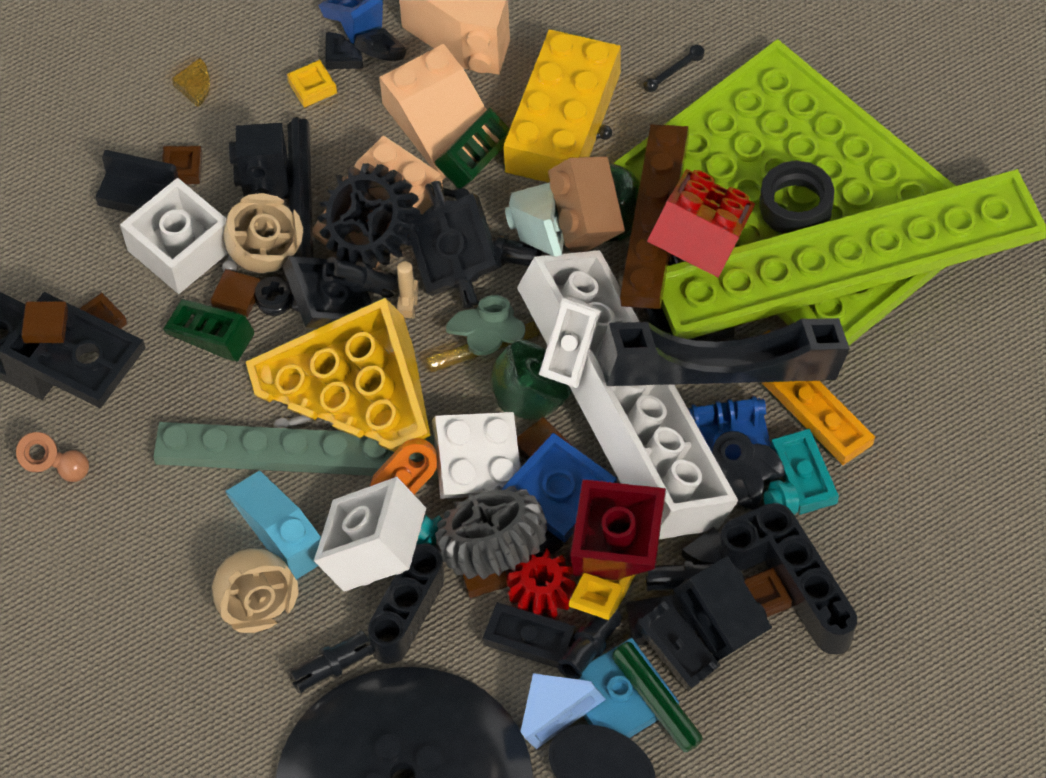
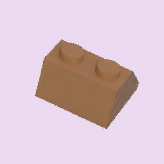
[548,157,625,253]

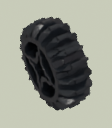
[317,163,422,269]

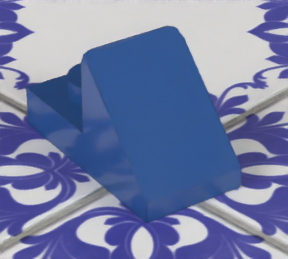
[318,0,383,44]

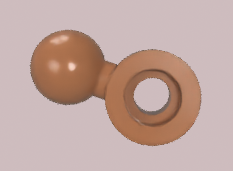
[16,432,89,482]

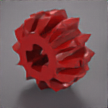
[507,548,577,620]

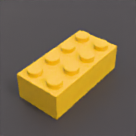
[504,29,621,183]

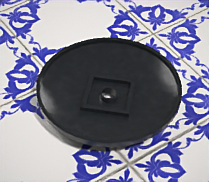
[276,667,533,778]

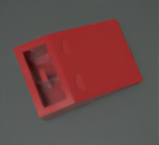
[647,169,755,278]

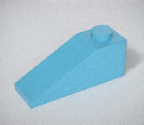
[226,470,321,580]

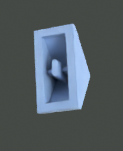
[521,673,606,749]

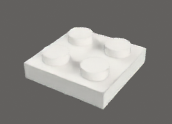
[432,412,520,499]

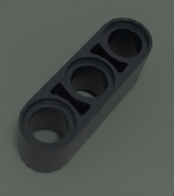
[368,543,445,664]

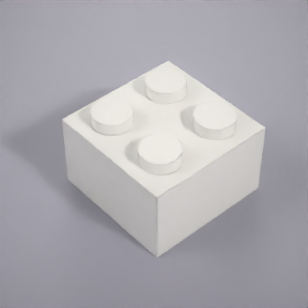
[120,178,228,294]
[314,477,426,591]

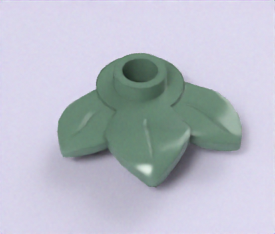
[446,295,525,356]

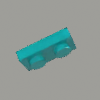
[771,429,839,515]

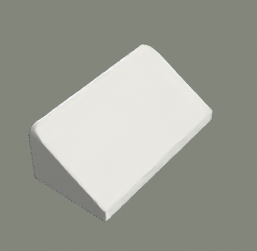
[539,296,602,388]

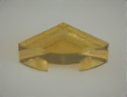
[172,58,210,107]

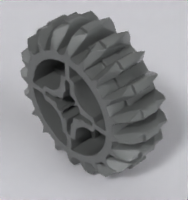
[435,486,548,579]

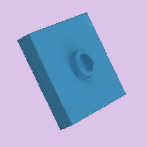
[565,638,679,738]

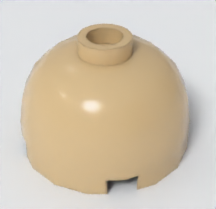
[223,193,303,273]
[212,548,298,633]

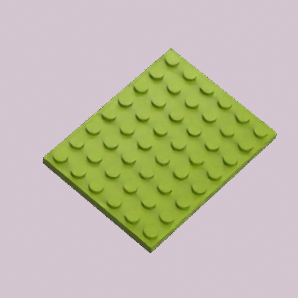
[614,39,956,345]

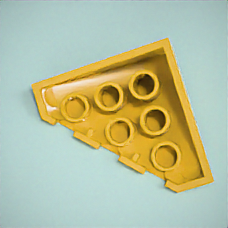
[246,298,430,452]

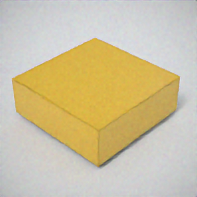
[287,60,337,108]

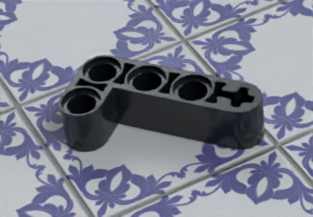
[718,503,857,655]

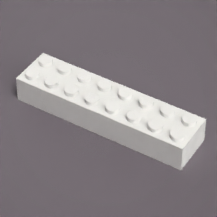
[517,250,738,539]

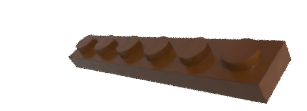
[620,124,689,309]

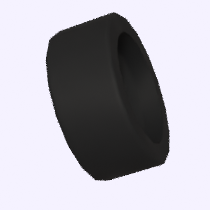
[759,160,835,234]

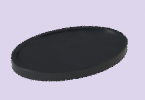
[549,724,656,778]

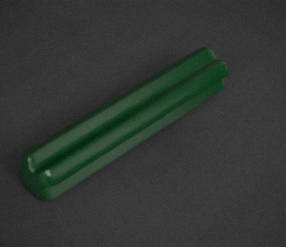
[612,642,703,753]

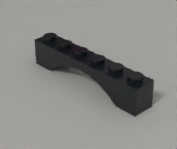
[598,318,850,386]

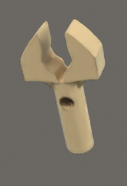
[397,261,418,319]

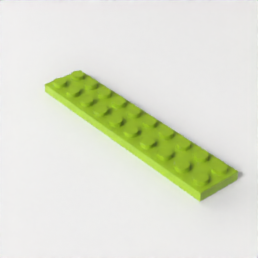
[661,169,1046,339]

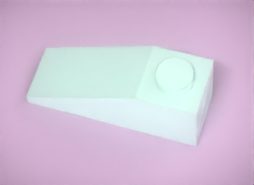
[505,182,564,257]

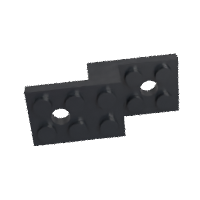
[0,292,145,409]

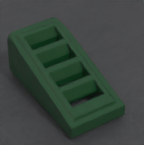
[435,107,510,188]
[163,299,254,362]

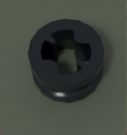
[255,276,292,316]

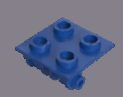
[688,396,771,459]

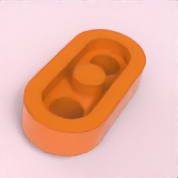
[370,438,437,495]

